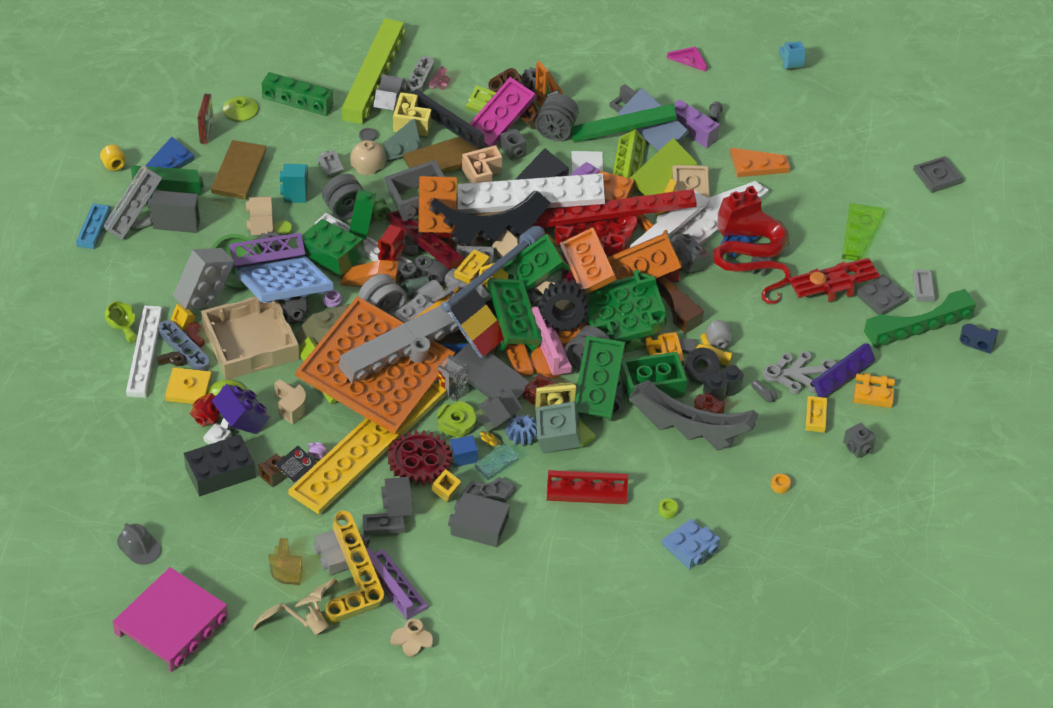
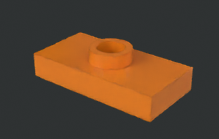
[505,344,534,376]

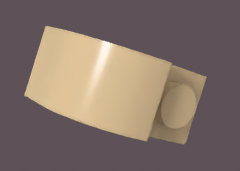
[274,379,306,425]

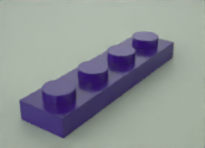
[812,343,876,398]

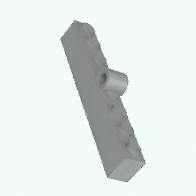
[338,305,460,383]

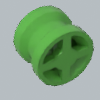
[373,198,391,221]

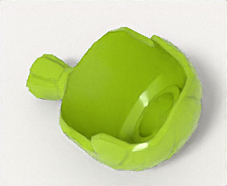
[105,301,137,343]

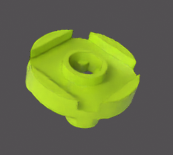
[437,401,476,438]

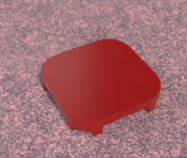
[555,215,637,255]

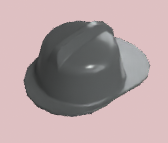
[117,523,161,565]

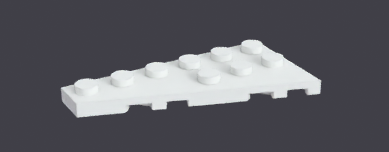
[657,181,769,246]

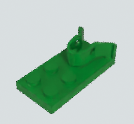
[502,234,571,292]
[487,278,542,352]
[574,336,625,421]

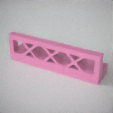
[532,307,572,375]

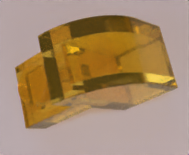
[269,538,303,585]

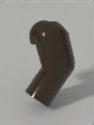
[156,351,185,366]

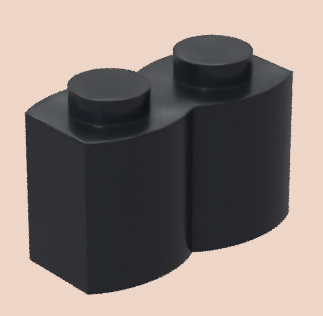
[703,365,744,404]

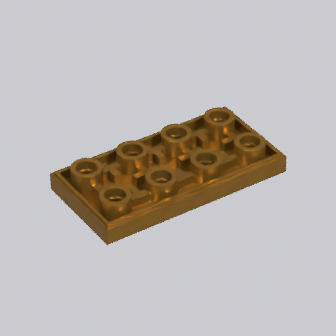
[403,137,478,176]
[211,140,267,200]

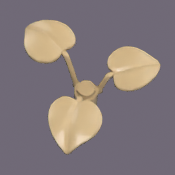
[253,578,338,635]

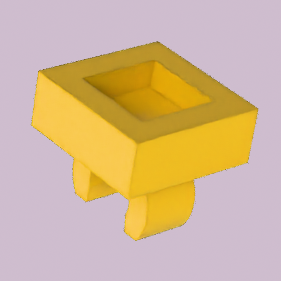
[171,304,197,330]

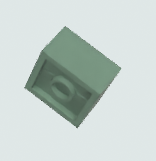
[536,402,581,453]

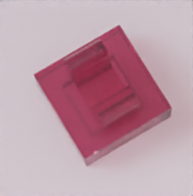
[427,66,450,90]

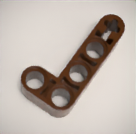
[488,68,539,129]

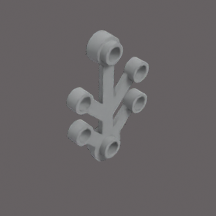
[763,351,836,395]

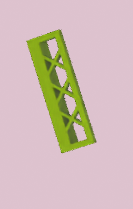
[613,129,646,191]

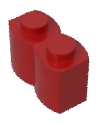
[378,224,405,262]

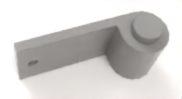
[414,280,462,303]

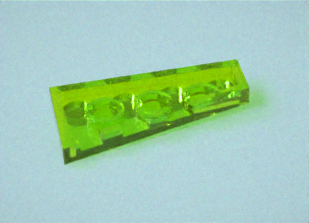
[842,203,885,261]

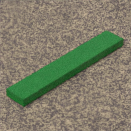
[572,103,677,142]

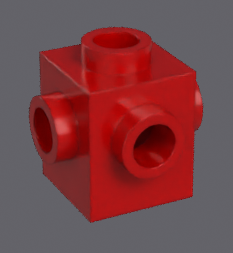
[189,393,220,427]

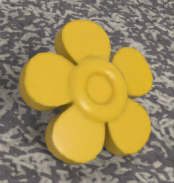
[480,431,501,447]

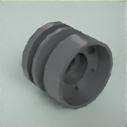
[535,93,579,141]

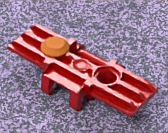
[788,258,880,302]

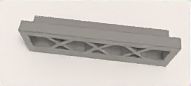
[103,164,162,239]

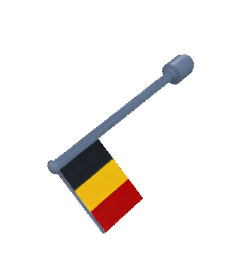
[441,226,545,358]

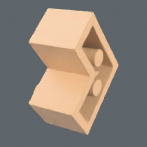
[462,145,502,183]

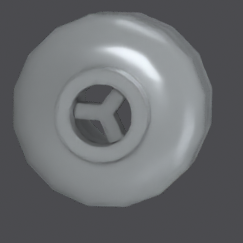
[706,320,732,349]

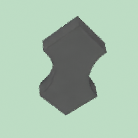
[460,477,516,503]

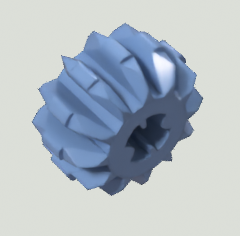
[505,413,537,447]

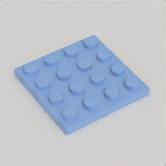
[235,256,333,303]

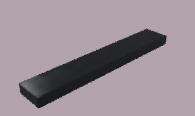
[412,89,485,150]

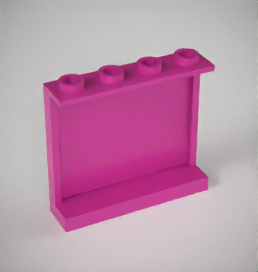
[113,567,228,673]

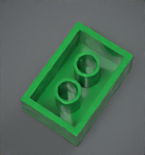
[301,219,366,276]
[620,352,687,404]

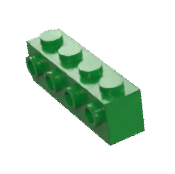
[261,72,333,116]

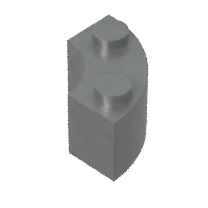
[373,75,407,111]

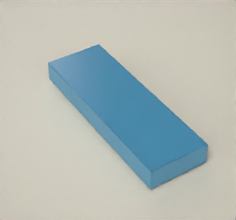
[76,203,111,249]

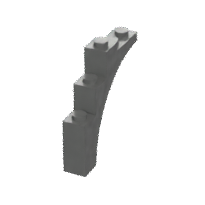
[629,380,758,450]

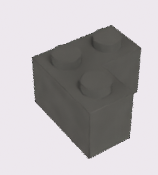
[475,388,523,431]

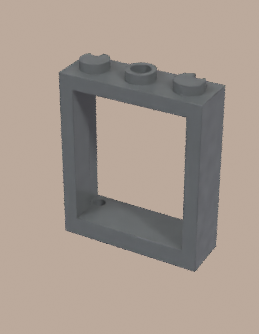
[384,160,445,221]

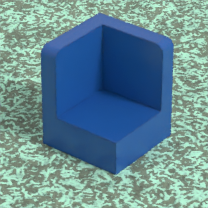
[450,435,478,467]

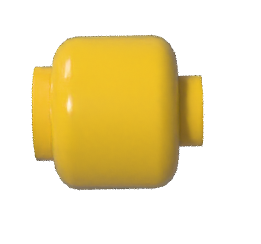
[100,144,126,171]

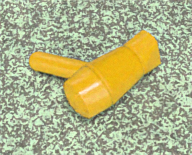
[696,333,733,367]

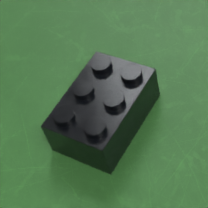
[184,434,256,497]

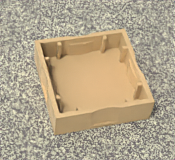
[201,296,299,380]

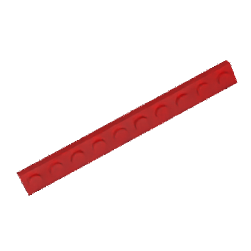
[530,189,697,228]

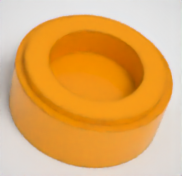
[771,474,791,494]

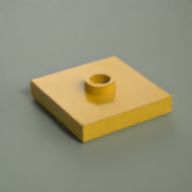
[165,367,212,404]

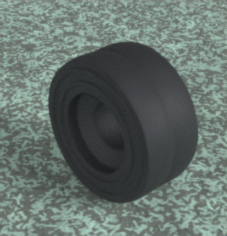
[685,347,720,383]

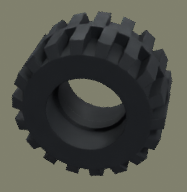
[541,279,589,332]

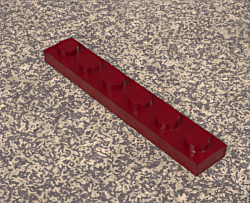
[386,210,465,269]

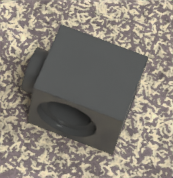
[500,128,526,160]

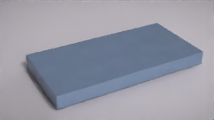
[618,88,689,151]

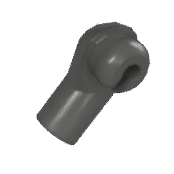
[751,380,777,402]

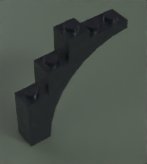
[427,191,551,246]

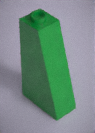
[131,165,204,203]

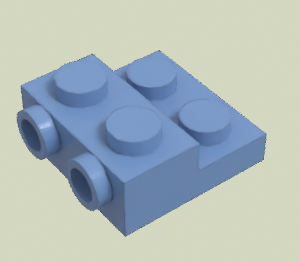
[662,518,720,570]

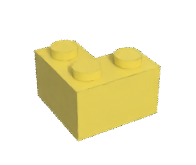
[393,92,431,137]

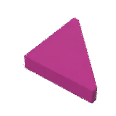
[666,46,708,71]

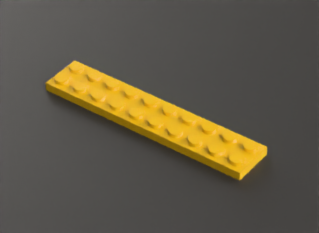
[288,383,447,515]

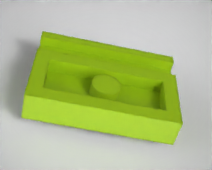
[465,85,497,113]

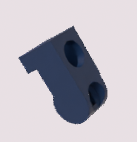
[959,323,999,354]

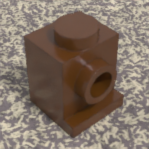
[258,453,287,487]

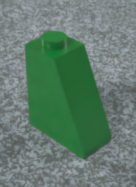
[349,190,376,240]

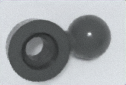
[402,236,419,256]

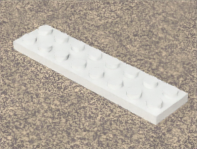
[458,173,605,214]

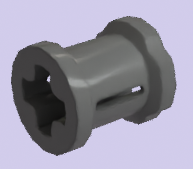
[399,262,416,284]

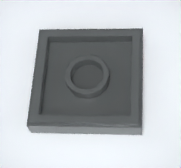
[913,156,963,193]

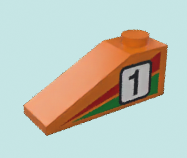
[535,61,563,108]

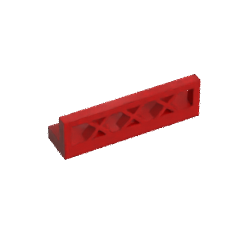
[547,470,628,505]

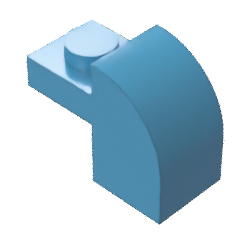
[779,41,806,69]

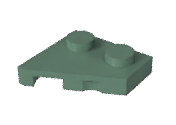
[383,119,421,160]

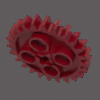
[388,430,452,486]

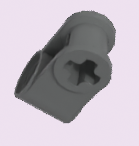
[414,256,451,286]

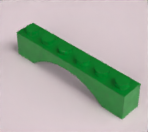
[864,289,976,347]

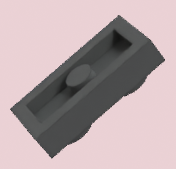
[363,513,405,536]

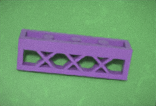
[229,233,305,269]
[362,548,428,620]

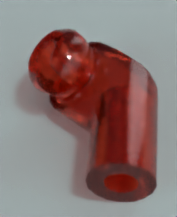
[187,322,205,348]

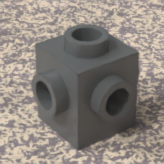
[281,296,309,323]
[843,422,876,458]

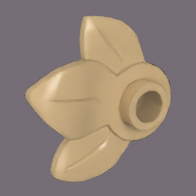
[390,619,433,657]

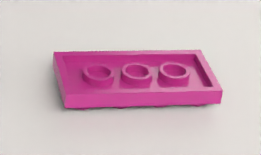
[469,77,537,147]

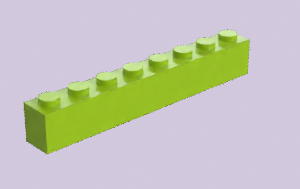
[342,18,406,124]

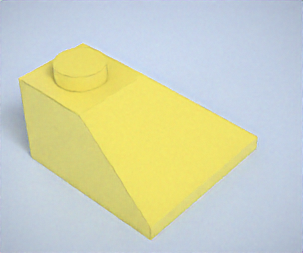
[535,383,576,416]

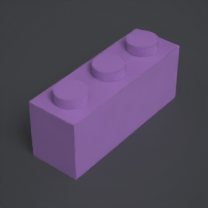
[674,99,720,148]

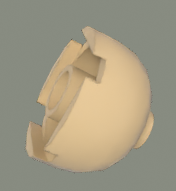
[350,140,386,175]

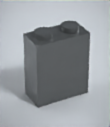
[148,190,200,233]
[448,492,510,547]

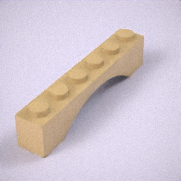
[492,229,575,310]

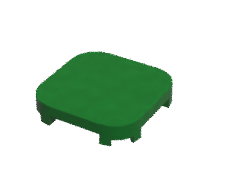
[587,270,667,342]

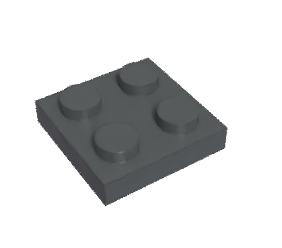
[856,274,909,315]

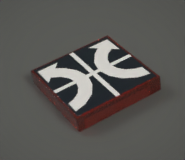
[197,93,214,144]

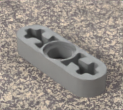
[407,56,434,94]

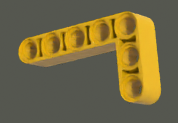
[324,510,384,623]

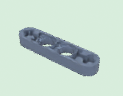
[159,320,210,371]

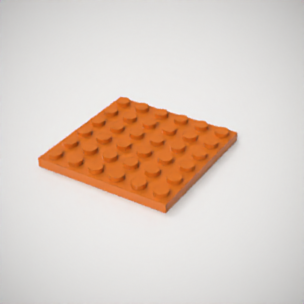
[295,296,455,435]

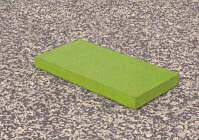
[630,138,697,195]

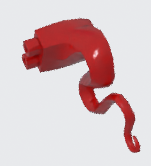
[713,186,791,304]

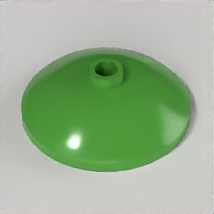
[211,234,262,288]

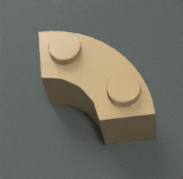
[246,196,273,235]

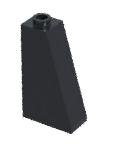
[515,148,569,180]

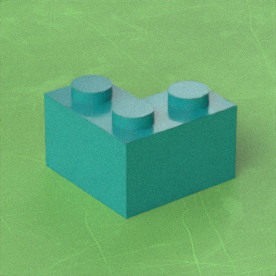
[279,164,308,203]

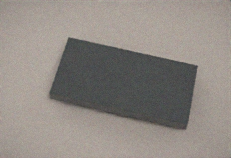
[447,343,532,400]

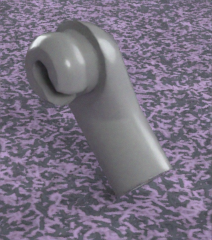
[131,217,151,229]

